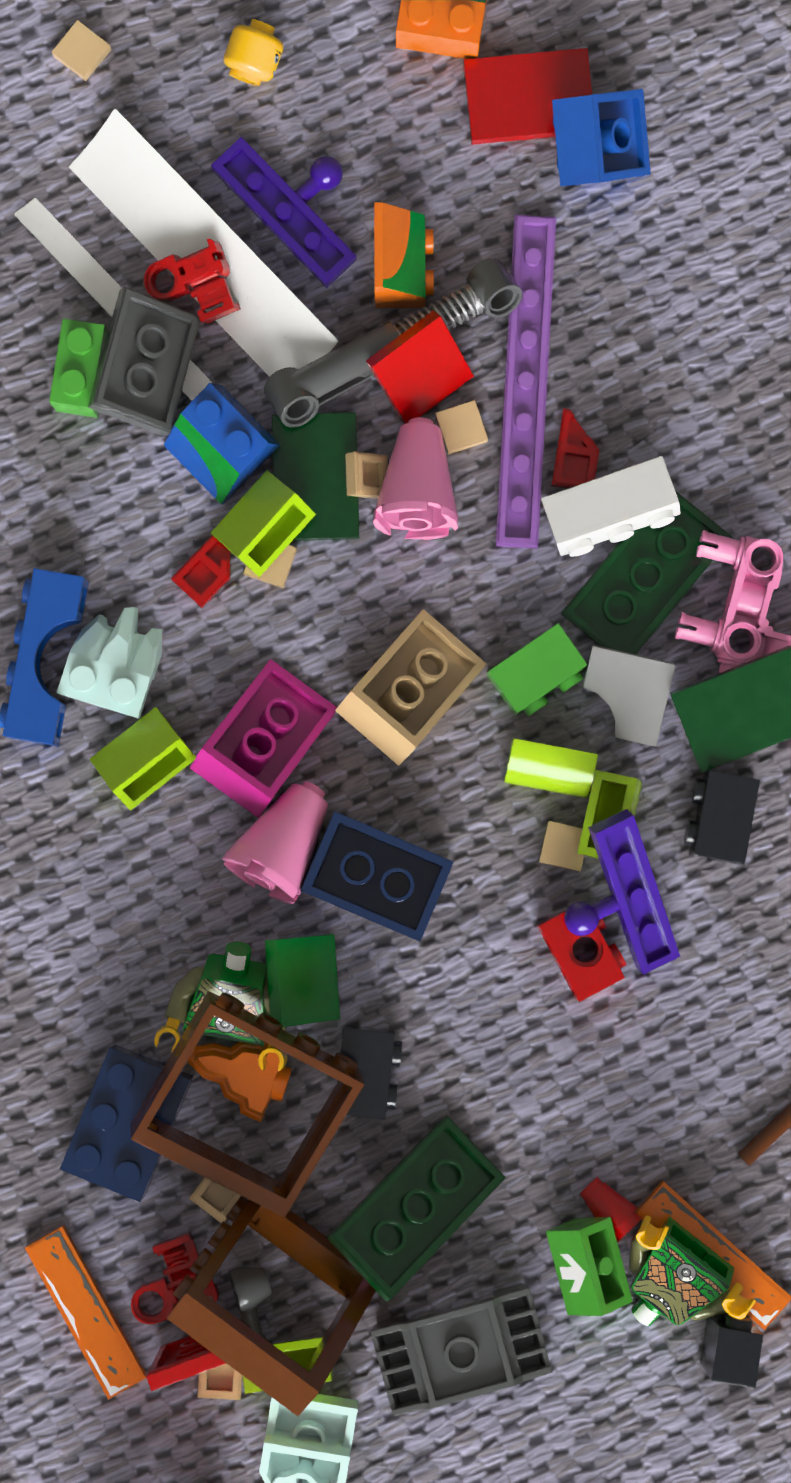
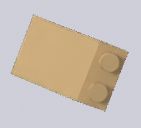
[335,609,487,766]

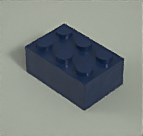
[301,811,454,942]
[60,1044,194,1202]

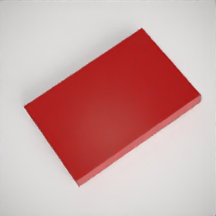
[463,48,592,145]
[146,1319,241,1391]

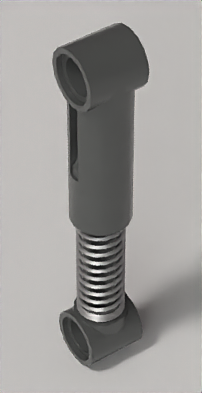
[264,258,522,427]

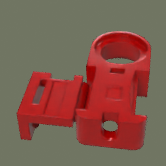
[143,239,241,324]
[131,1231,219,1325]

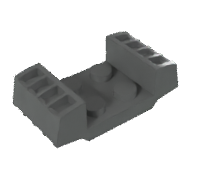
[370,1283,553,1417]

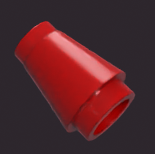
[579,1177,642,1242]

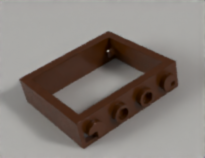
[130,991,364,1218]
[167,1196,376,1416]

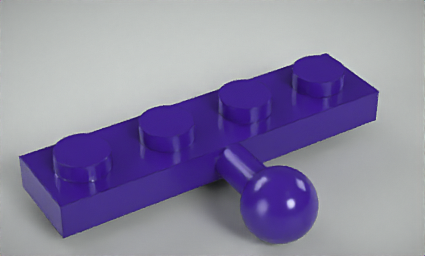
[211,137,357,289]
[564,809,680,975]

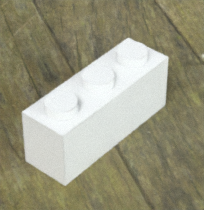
[541,456,681,557]

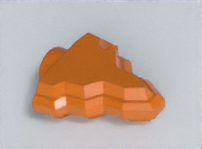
[187,1042,292,1122]

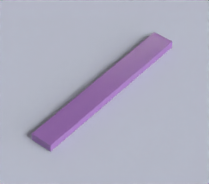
[496,215,556,549]

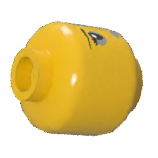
[223,19,284,87]

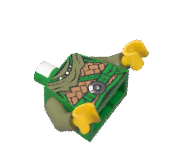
[154,941,287,1071]
[629,1215,756,1326]

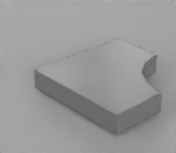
[583,644,676,747]

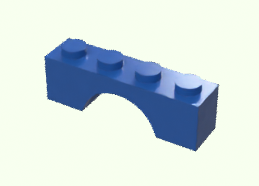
[0,568,89,747]

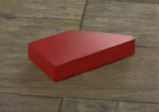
[551,408,600,489]
[171,535,231,608]

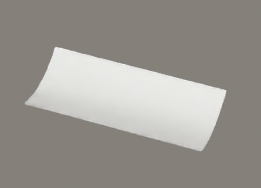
[14,109,338,401]

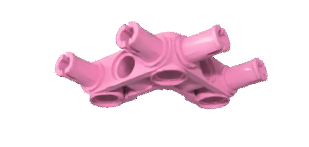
[674,530,791,673]

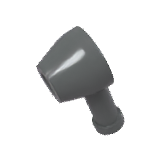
[228,1267,271,1340]

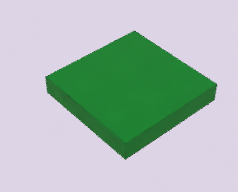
[265,934,340,1027]

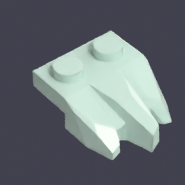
[57,607,163,719]
[259,1394,359,1483]

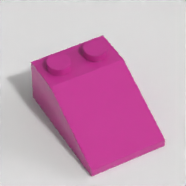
[190,659,337,818]

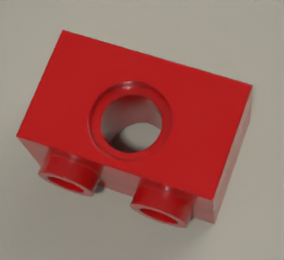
[537,901,626,1002]

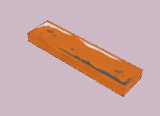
[636,1180,791,1330]
[25,1225,147,1400]

